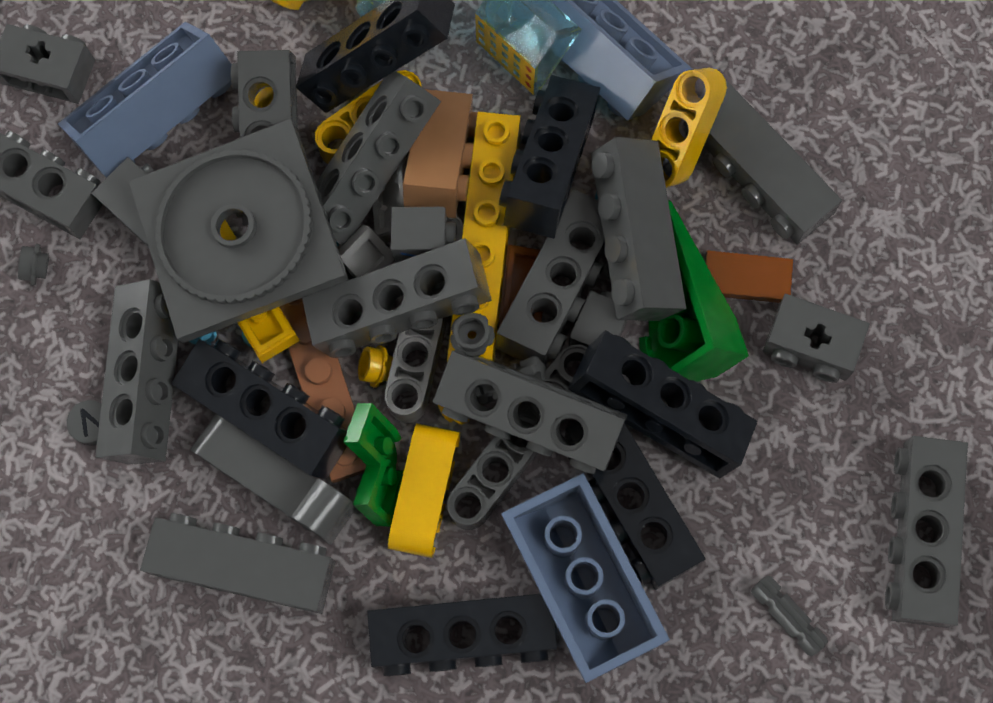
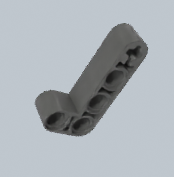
[190,414,356,545]

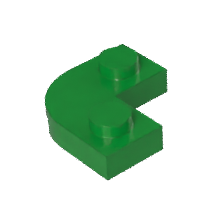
[344,403,404,527]

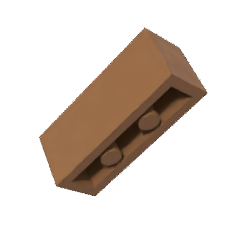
[403,89,478,218]

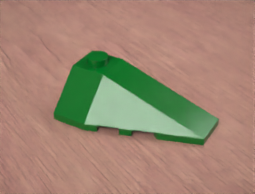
[639,200,749,382]

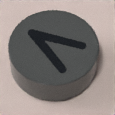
[67,400,102,446]

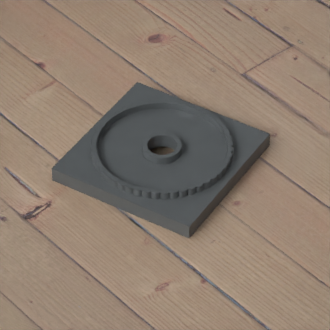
[128,119,349,343]

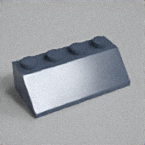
[510,0,692,121]
[58,22,232,178]
[501,473,670,683]

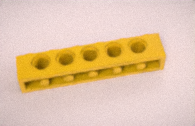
[447,112,521,362]

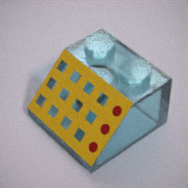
[475,0,582,95]

